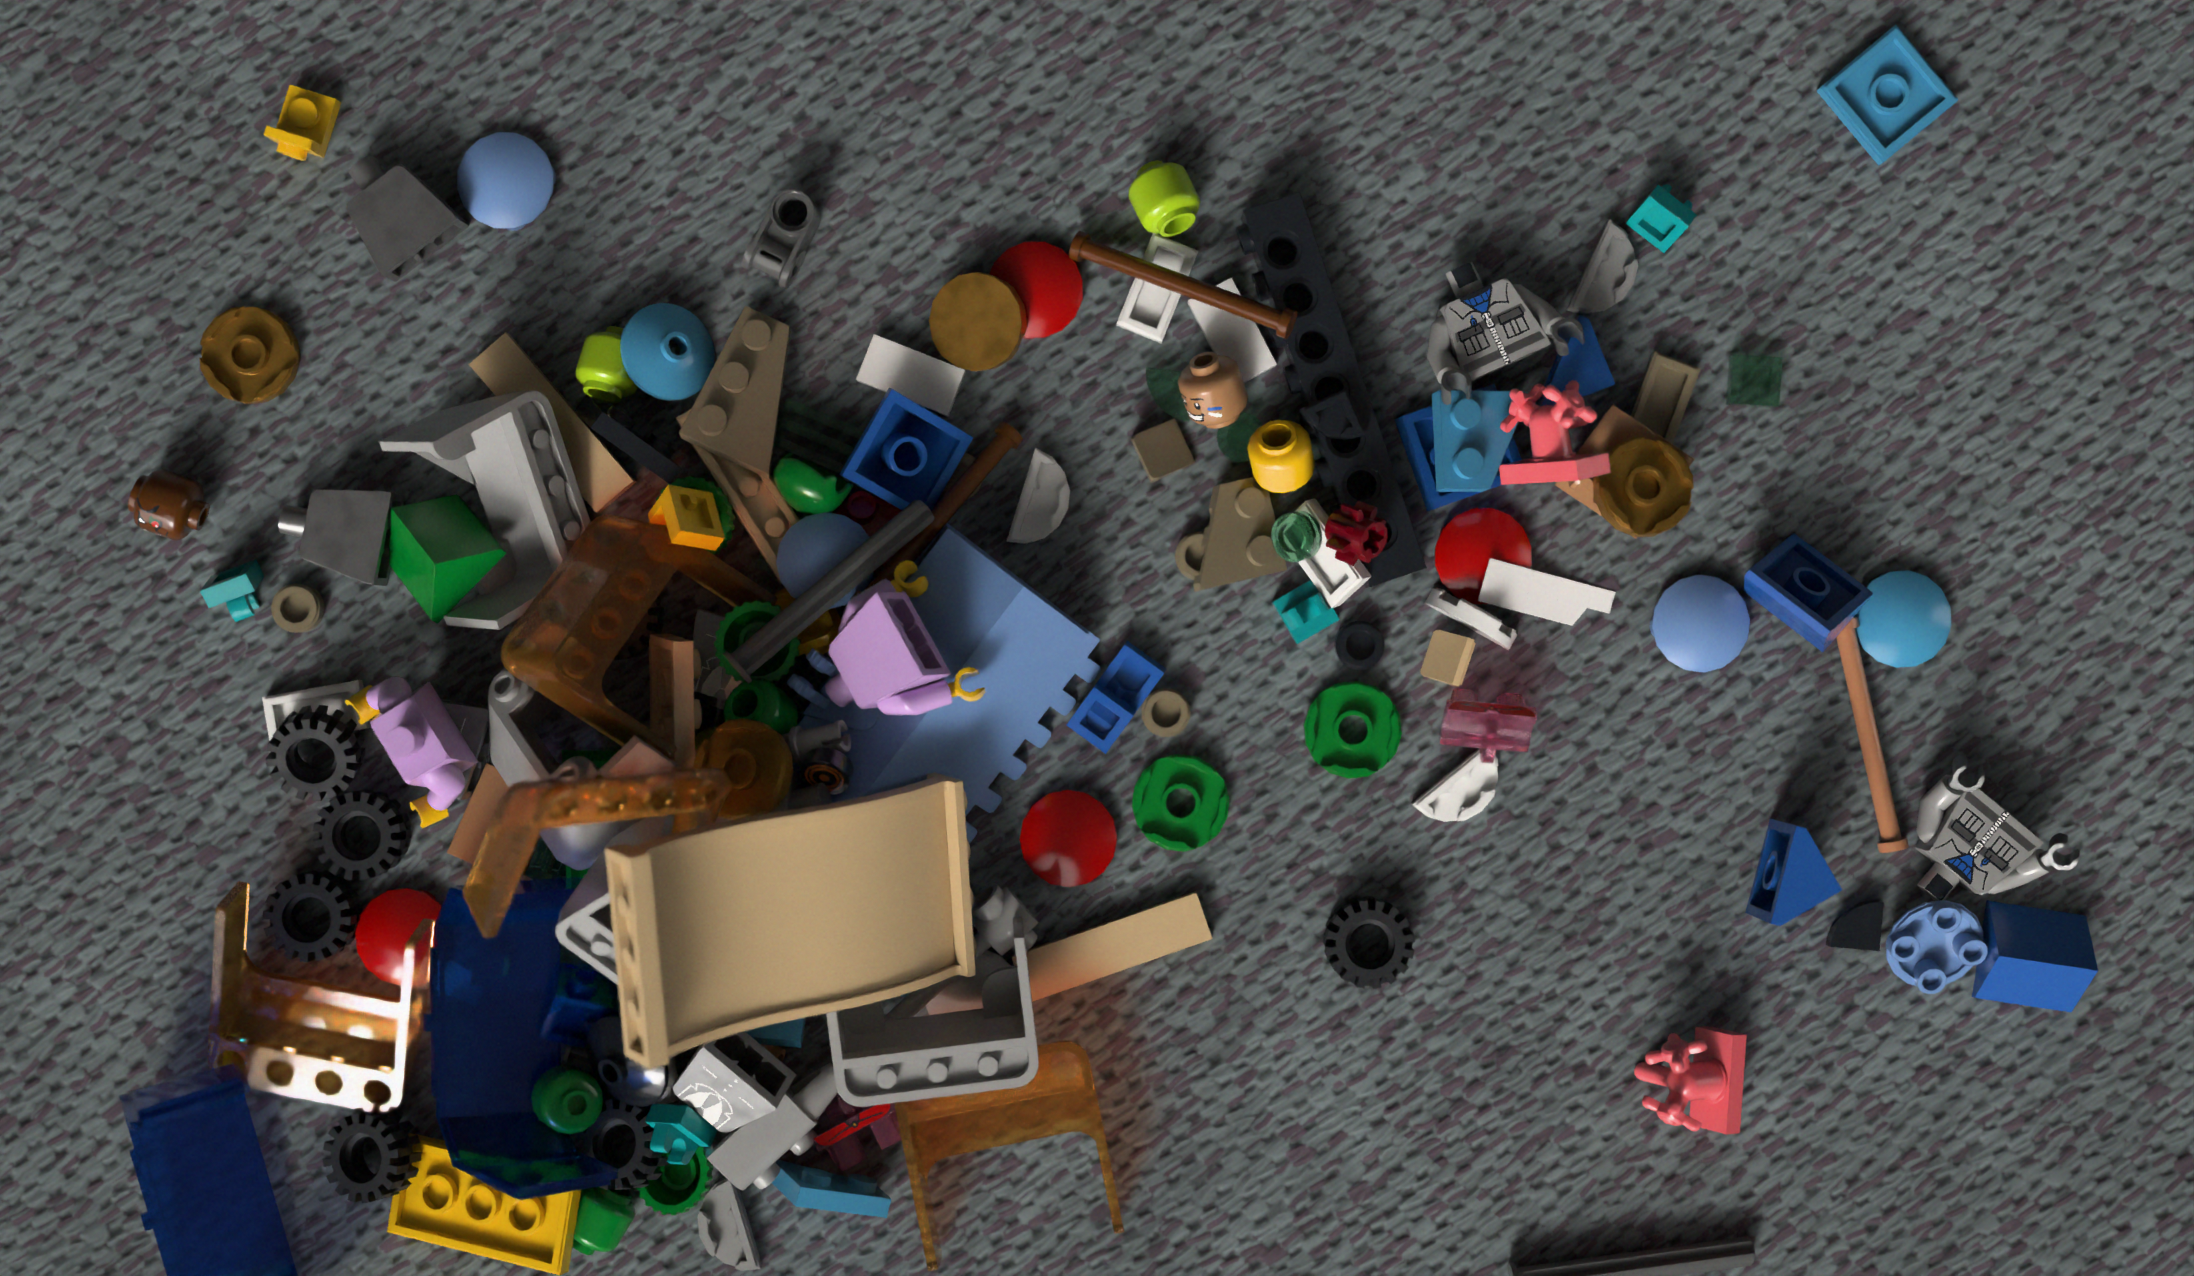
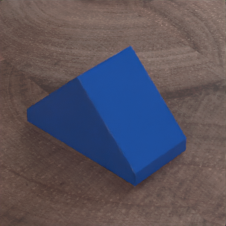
[1536,315,1615,407]

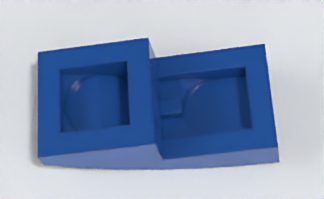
[1066,641,1167,754]

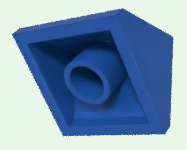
[840,388,973,511]
[1744,533,1873,652]
[1745,818,1842,926]
[1972,900,2098,1013]

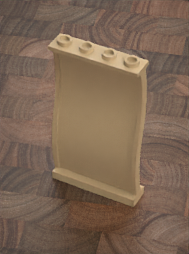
[605,772,977,1069]

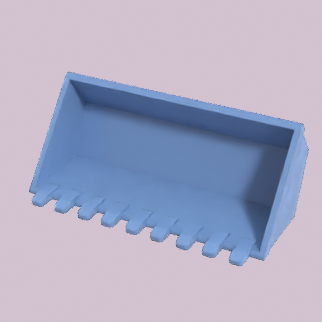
[787,523,1101,843]

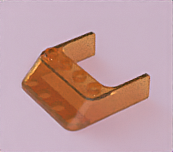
[501,514,778,759]
[463,767,732,938]
[207,881,435,1114]
[894,1040,1125,1271]

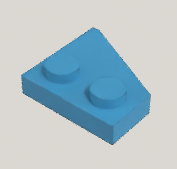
[1432,390,1527,492]
[772,1160,891,1218]

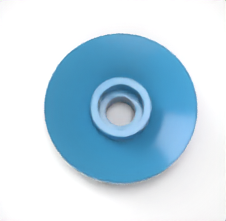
[620,303,715,401]

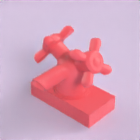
[1499,380,1611,485]
[1634,1026,1747,1135]

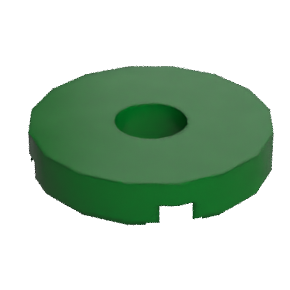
[1303,681,1402,779]
[1132,753,1229,852]

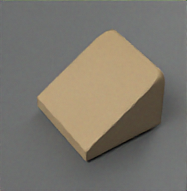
[1420,630,1476,687]

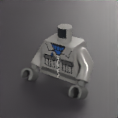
[1427,262,1585,405]
[1915,755,2080,901]

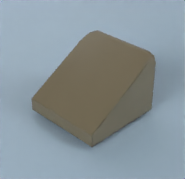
[1131,418,1195,483]

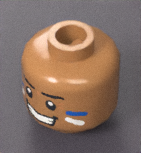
[1178,352,1248,429]

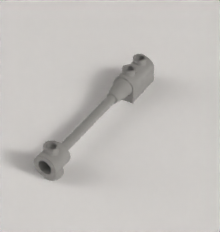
[704,883,1039,1191]

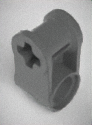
[741,189,821,289]

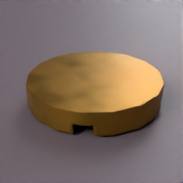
[929,272,1027,371]
[199,306,300,404]
[1593,437,1694,537]
[692,718,793,820]

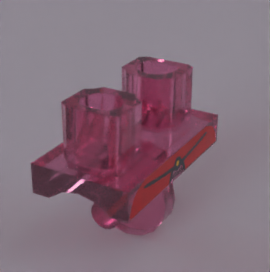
[1439,688,1537,764]
[813,1093,908,1172]

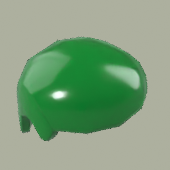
[773,453,853,515]

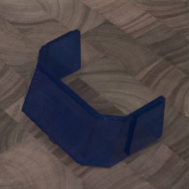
[423,877,619,1200]
[119,1064,298,1276]

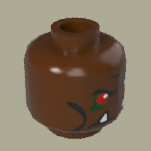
[128,469,210,541]

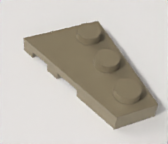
[679,306,790,479]

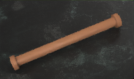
[1836,617,1909,853]

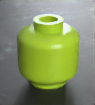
[1128,160,1201,237]
[575,326,638,403]

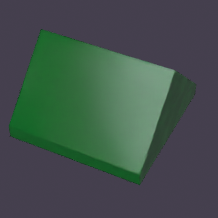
[389,494,506,624]

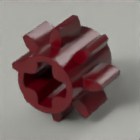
[1325,500,1387,566]

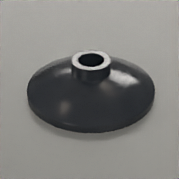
[586,1014,669,1107]

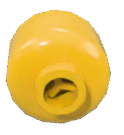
[1247,420,1315,493]

